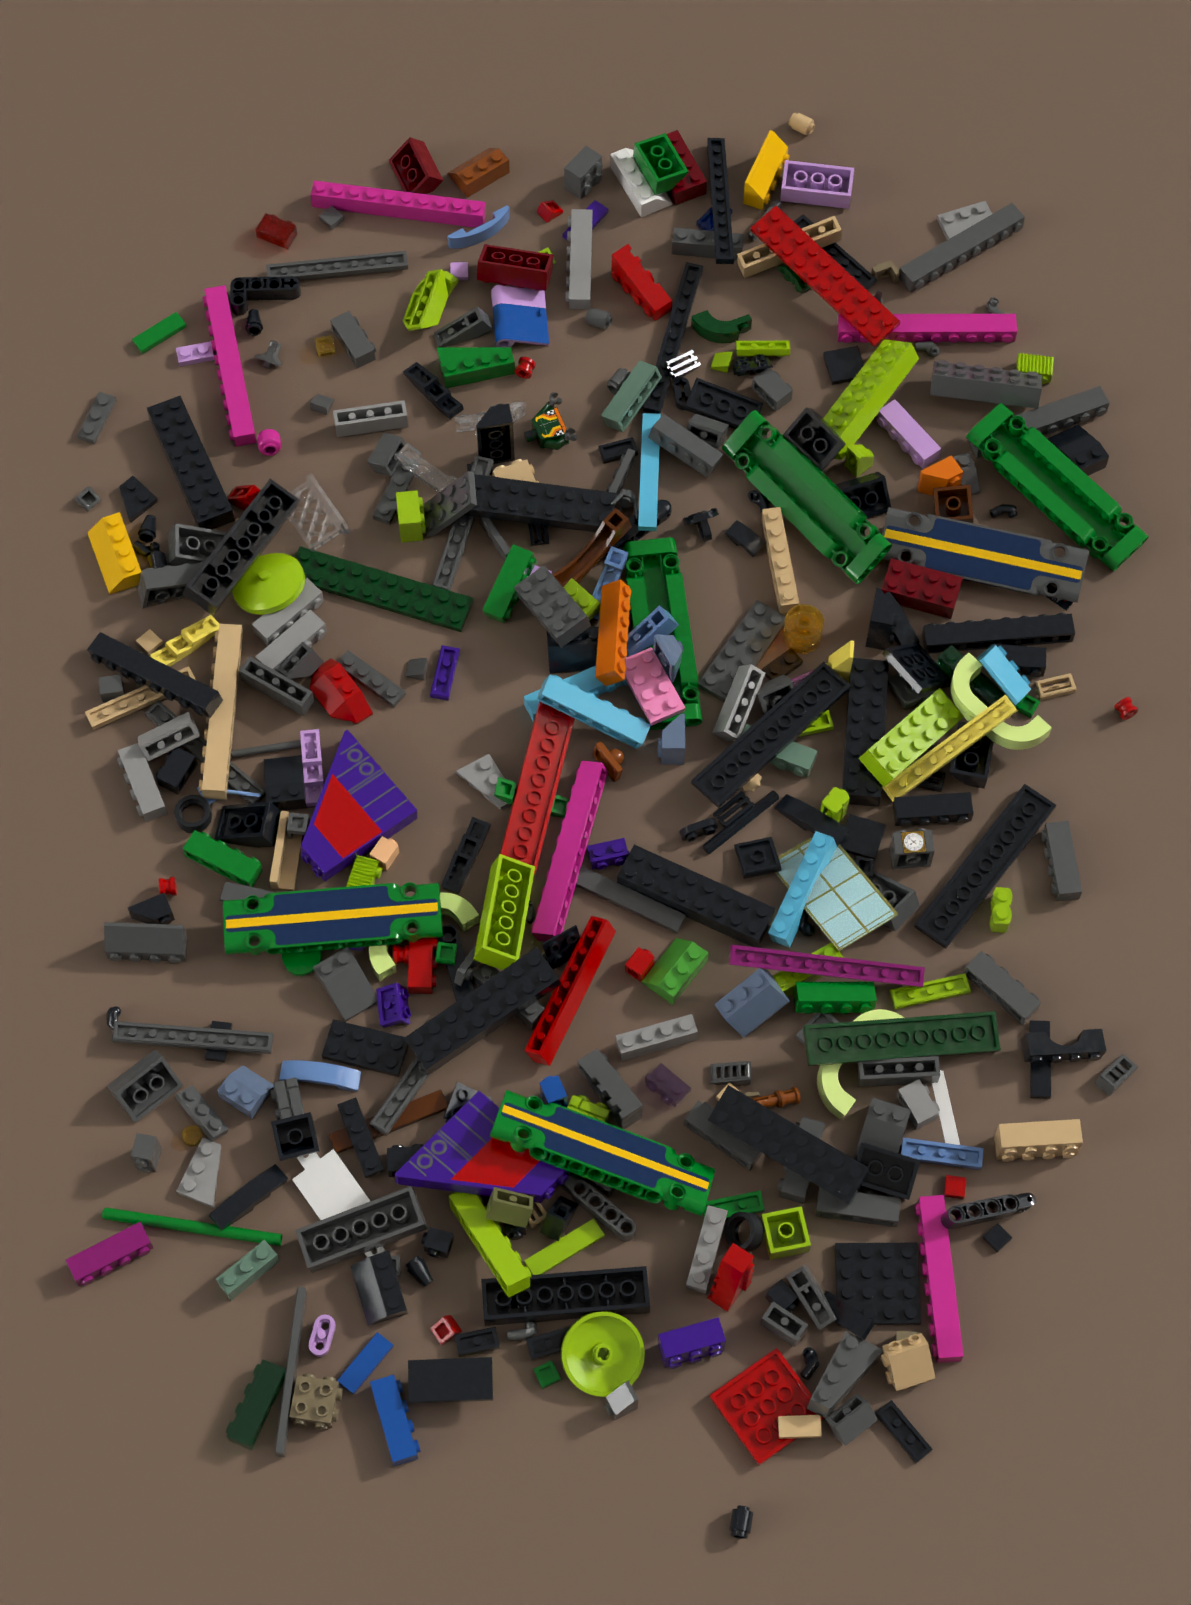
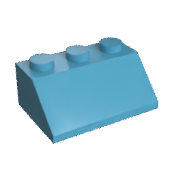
[976,644,1031,705]

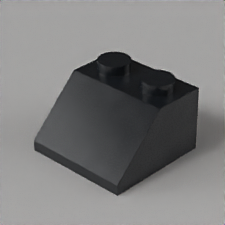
[271,1112,320,1161]

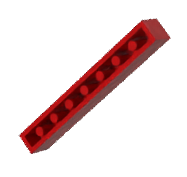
[524,916,616,1066]

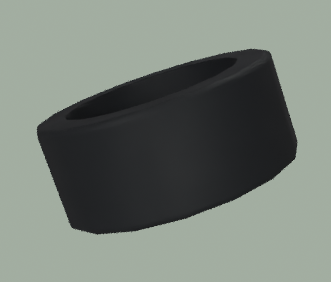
[174,794,212,833]
[724,1211,764,1252]

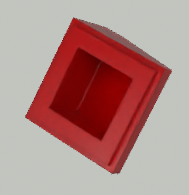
[537,200,564,223]
[430,1315,462,1345]

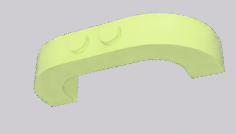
[951,653,1052,750]
[369,892,480,982]
[817,1009,904,1119]

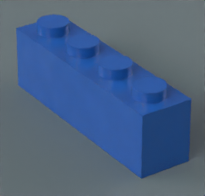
[370,1374,421,1467]

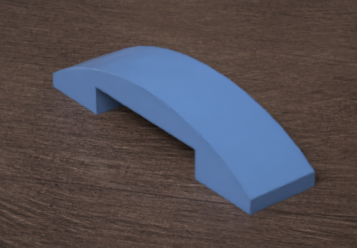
[448,205,510,248]
[592,546,629,620]
[279,1060,361,1092]

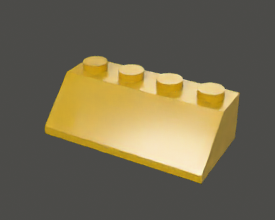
[743,130,790,210]
[88,512,141,595]

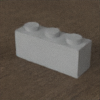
[138,712,200,761]

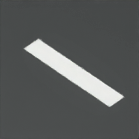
[932,1070,960,1145]

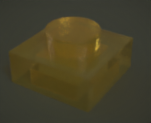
[315,335,335,357]

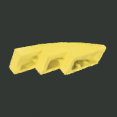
[149,615,219,667]

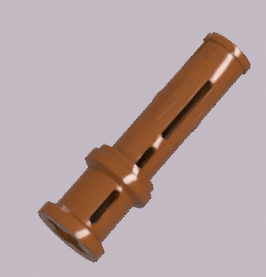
[752,1086,801,1108]

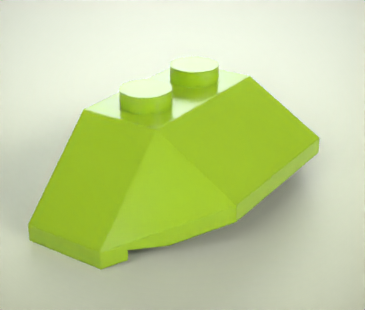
[403,269,448,331]

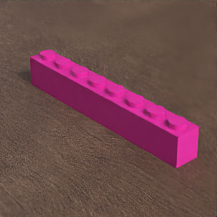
[915,1195,964,1363]

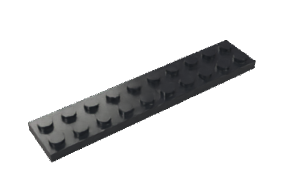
[691,662,851,808]
[914,784,1056,949]

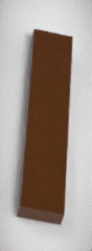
[329,1089,448,1154]

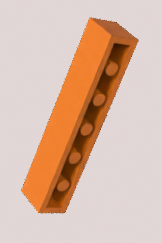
[595,579,631,686]

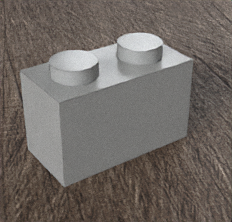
[896,1079,940,1130]

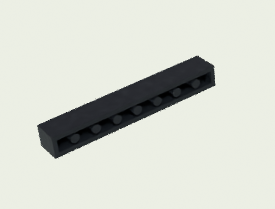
[922,613,1075,654]
[87,632,223,718]

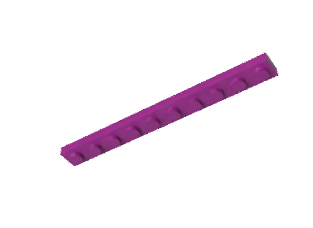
[729,945,925,987]

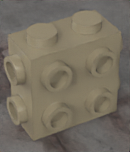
[289,1373,343,1430]

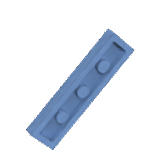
[901,1138,984,1170]

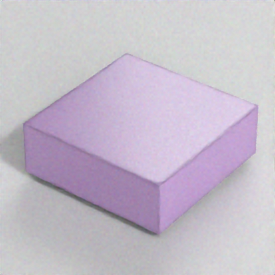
[450,262,468,281]

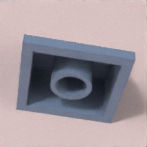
[658,714,685,765]
[217,1066,274,1119]

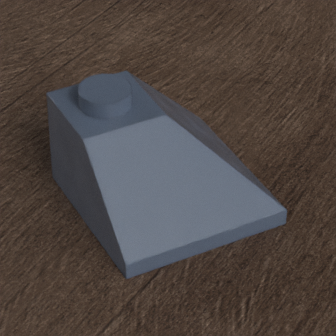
[653,634,684,683]

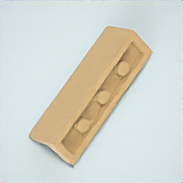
[269,811,303,891]

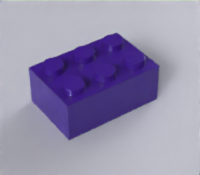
[658,1317,726,1369]

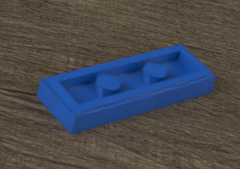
[337,1332,394,1395]

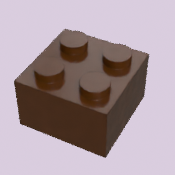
[933,485,974,523]

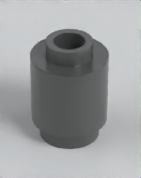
[585,308,613,330]
[607,368,630,395]

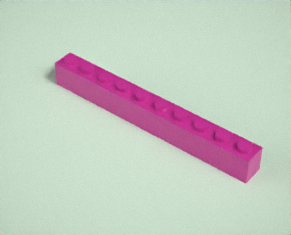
[311,180,486,228]
[202,285,257,447]
[837,314,1017,343]
[531,761,608,942]

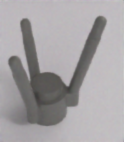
[611,489,639,519]

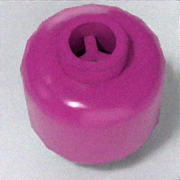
[257,429,282,456]

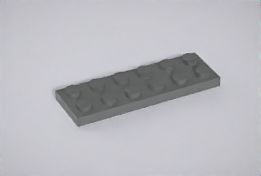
[698,600,788,702]

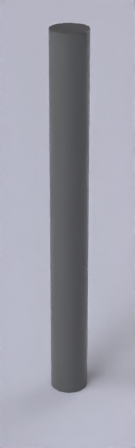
[231,740,301,758]

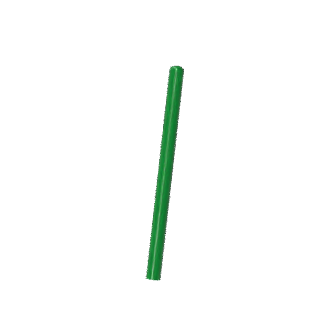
[102,1207,282,1246]

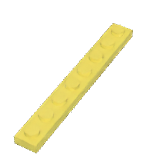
[882,695,1018,802]

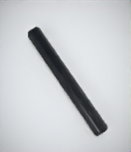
[703,790,779,854]

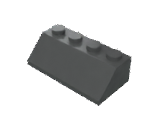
[104,922,188,963]

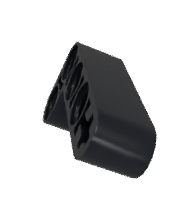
[230,276,301,316]

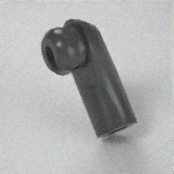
[987,297,1006,314]
[915,341,940,357]

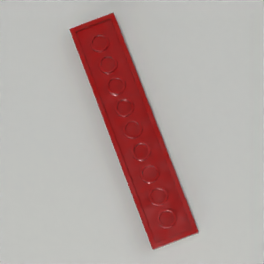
[751,206,900,347]
[500,701,575,875]

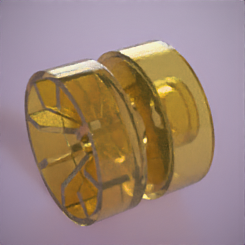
[783,604,824,654]

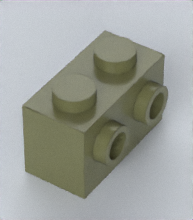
[486,1187,533,1228]

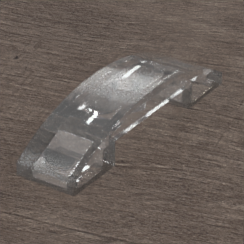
[396,443,457,492]

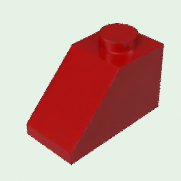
[227,485,261,511]

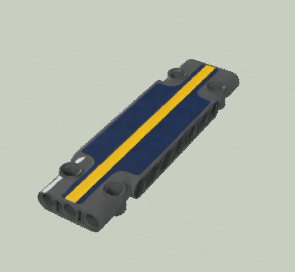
[882,507,1089,603]

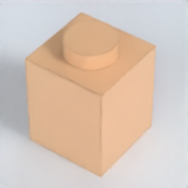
[369,836,399,871]

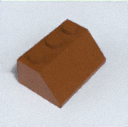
[447,148,510,198]

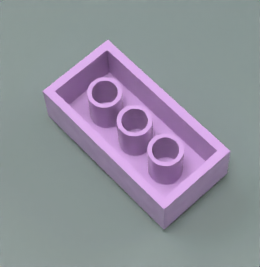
[780,160,854,209]

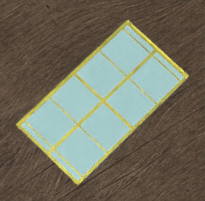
[775,835,898,951]

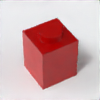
[625,947,655,982]

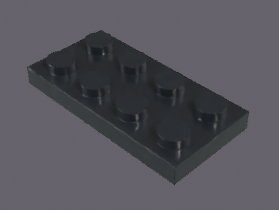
[322,1019,409,1077]

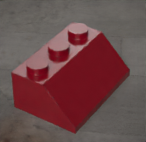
[388,137,444,194]

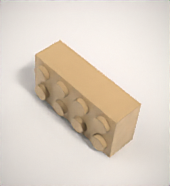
[994,1119,1083,1162]

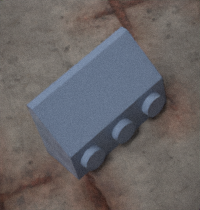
[715,968,790,1037]

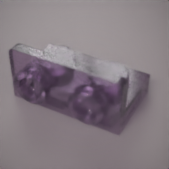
[645,1063,691,1107]

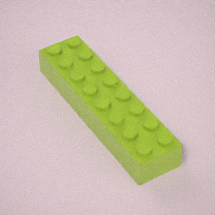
[823,339,919,460]

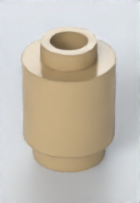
[788,113,815,136]

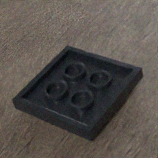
[882,642,952,694]

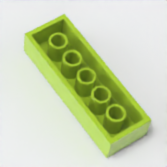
[858,688,964,787]
[473,854,535,970]

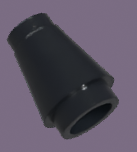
[245,309,263,336]
[138,515,156,543]
[406,1256,434,1287]

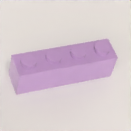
[877,399,941,469]

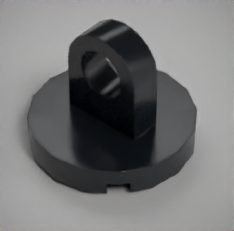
[683,508,719,542]

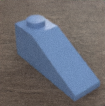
[627,605,679,657]

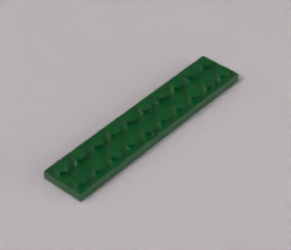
[295,546,474,632]
[803,1011,1001,1066]

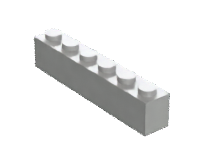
[566,209,593,309]

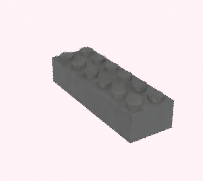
[930,360,1042,409]
[295,1186,428,1273]

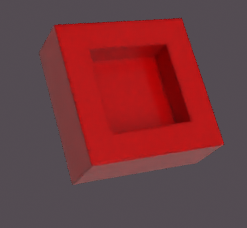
[944,1175,967,1199]

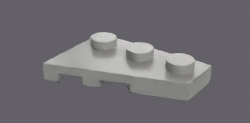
[937,201,992,240]
[456,754,510,810]
[176,1137,222,1208]

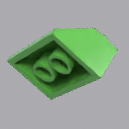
[641,938,709,1005]

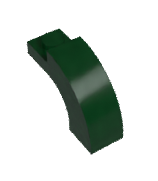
[691,310,752,343]

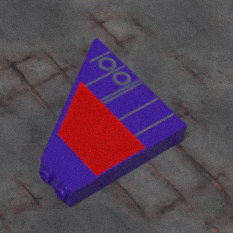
[300,729,417,881]
[395,1091,569,1203]

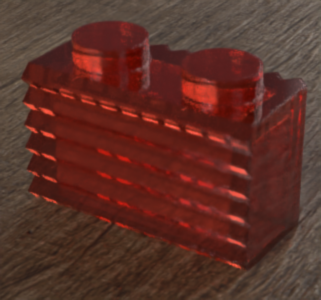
[255,213,297,250]

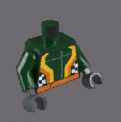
[524,392,577,450]

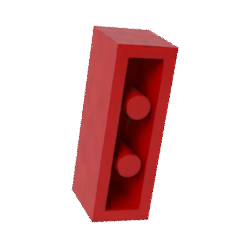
[408,932,438,994]

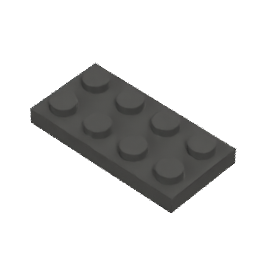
[424,471,477,537]

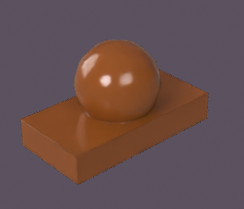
[592,741,624,782]

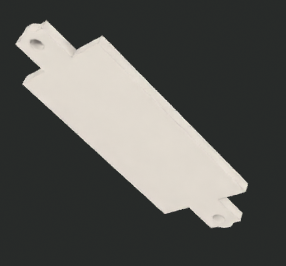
[292,1149,386,1258]

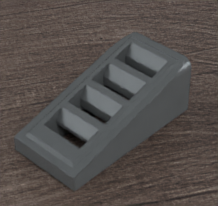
[1095,1054,1138,1096]
[710,1061,751,1085]

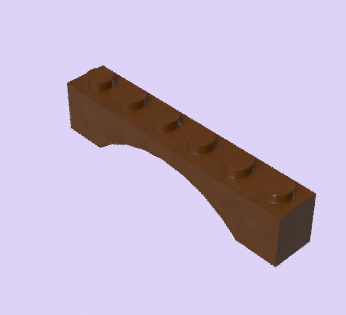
[552,508,632,587]

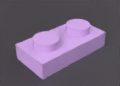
[176,341,215,367]

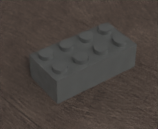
[514,565,591,648]

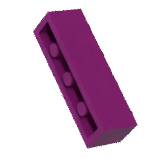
[66,1222,153,1286]

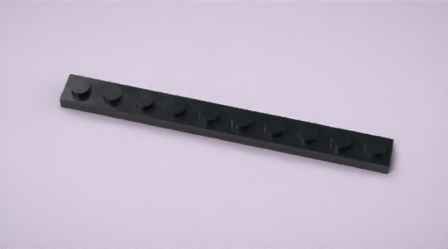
[707,138,734,264]
[643,262,703,414]

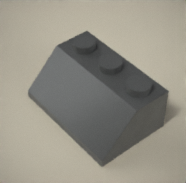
[107,1050,183,1123]

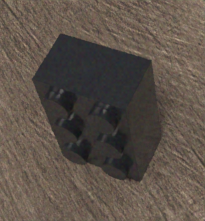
[857,1142,921,1200]

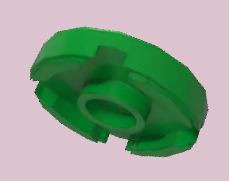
[282,951,322,977]

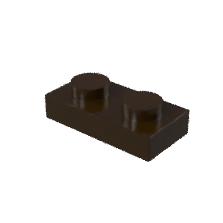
[762,648,803,680]

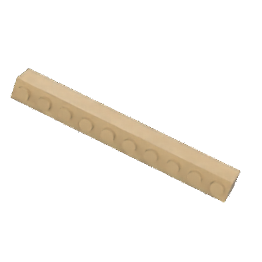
[199,624,243,800]

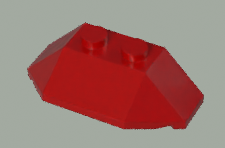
[309,658,373,724]

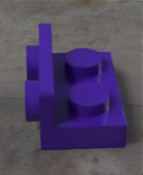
[587,838,629,870]
[376,983,411,1028]

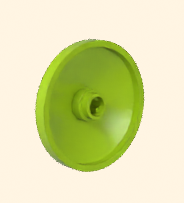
[232,553,305,615]
[561,1311,645,1397]

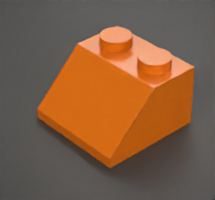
[917,455,963,496]

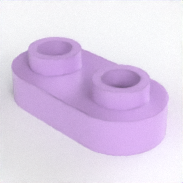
[309,1315,336,1357]

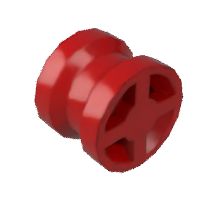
[515,357,536,379]
[1114,697,1138,720]
[159,876,177,896]
[393,945,409,964]

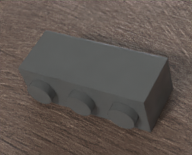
[330,311,376,368]

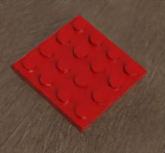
[709,1348,825,1466]

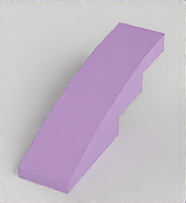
[300,729,324,807]

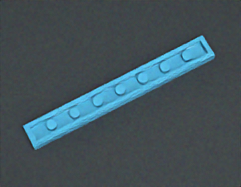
[638,413,661,531]

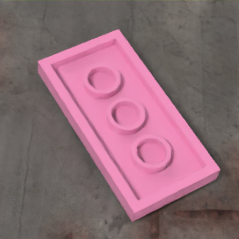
[625,647,685,726]

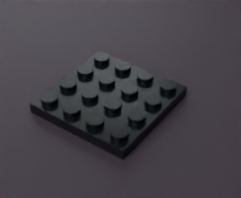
[835,1242,921,1326]

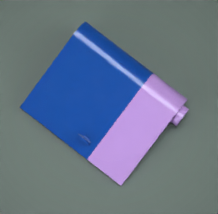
[491,285,549,347]

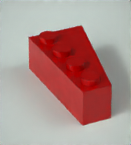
[611,244,672,321]
[707,1243,755,1312]

